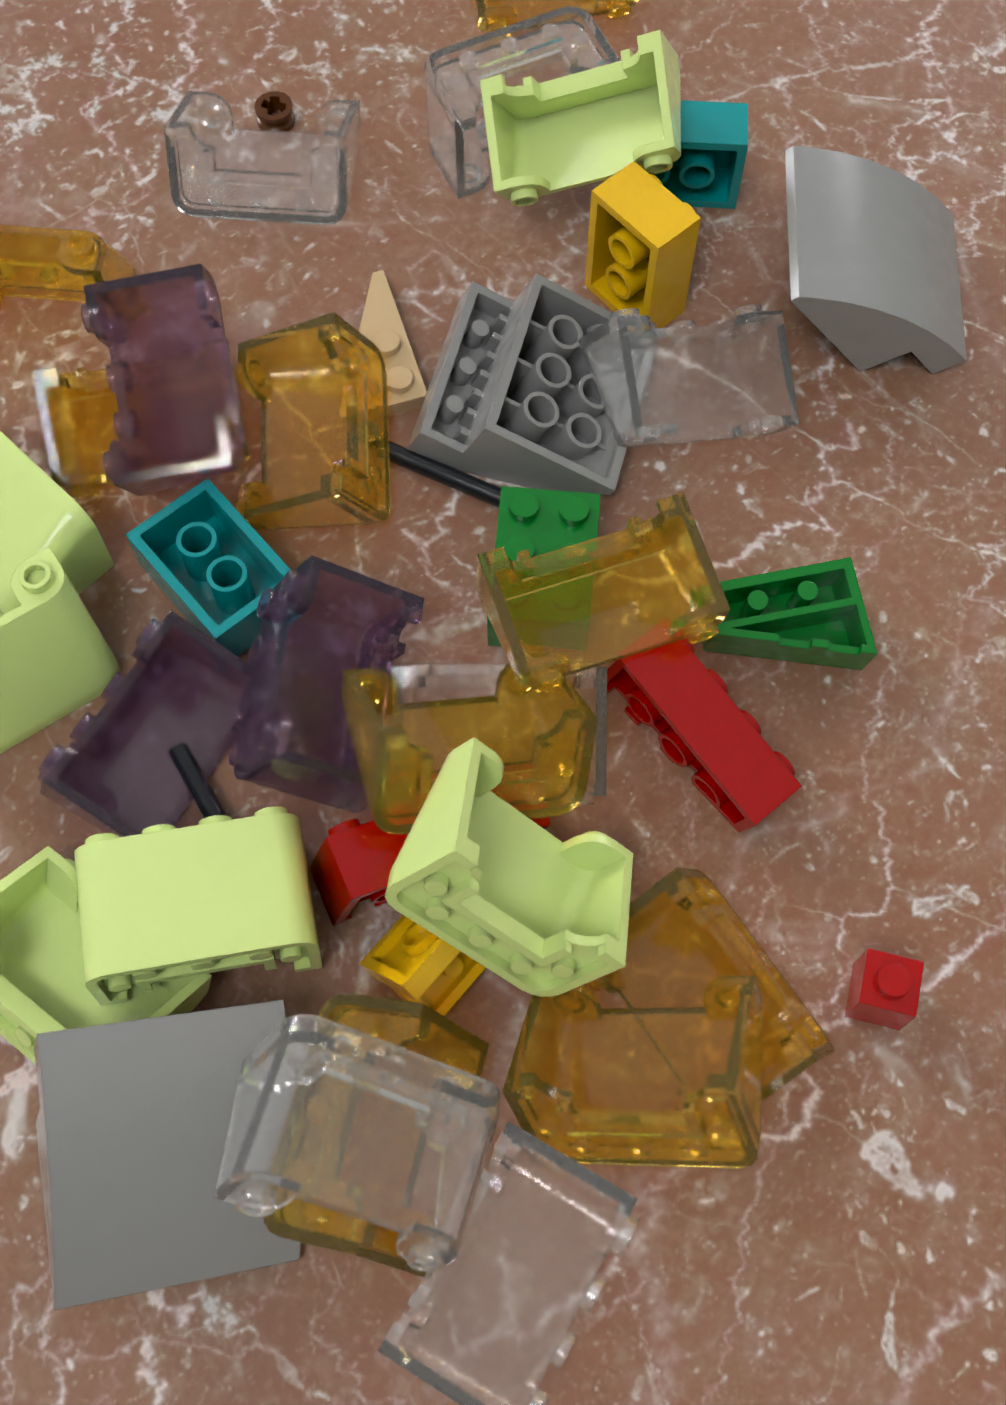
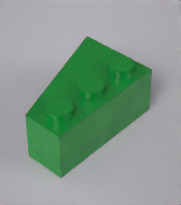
[692,557,878,670]

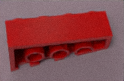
[595,620,802,833]
[309,766,551,926]

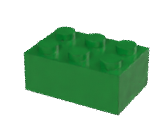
[487,486,601,654]

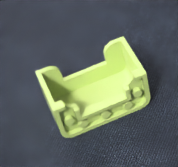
[74,806,323,1006]

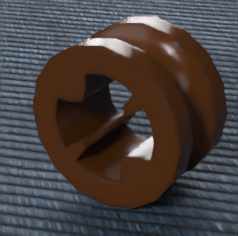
[255,91,295,136]

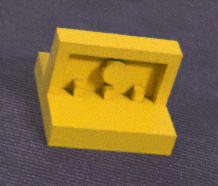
[359,915,486,1028]

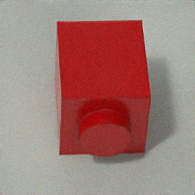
[845,948,924,1030]

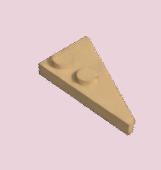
[340,270,427,429]

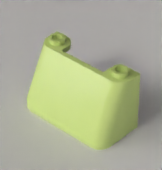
[480,30,681,206]
[0,431,115,616]
[0,547,120,754]
[385,737,633,997]
[0,846,212,1065]

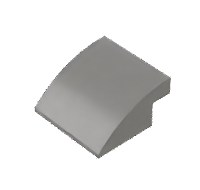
[785,146,967,374]
[407,273,658,495]
[34,1000,301,1311]

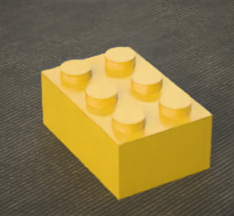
[584,161,701,334]

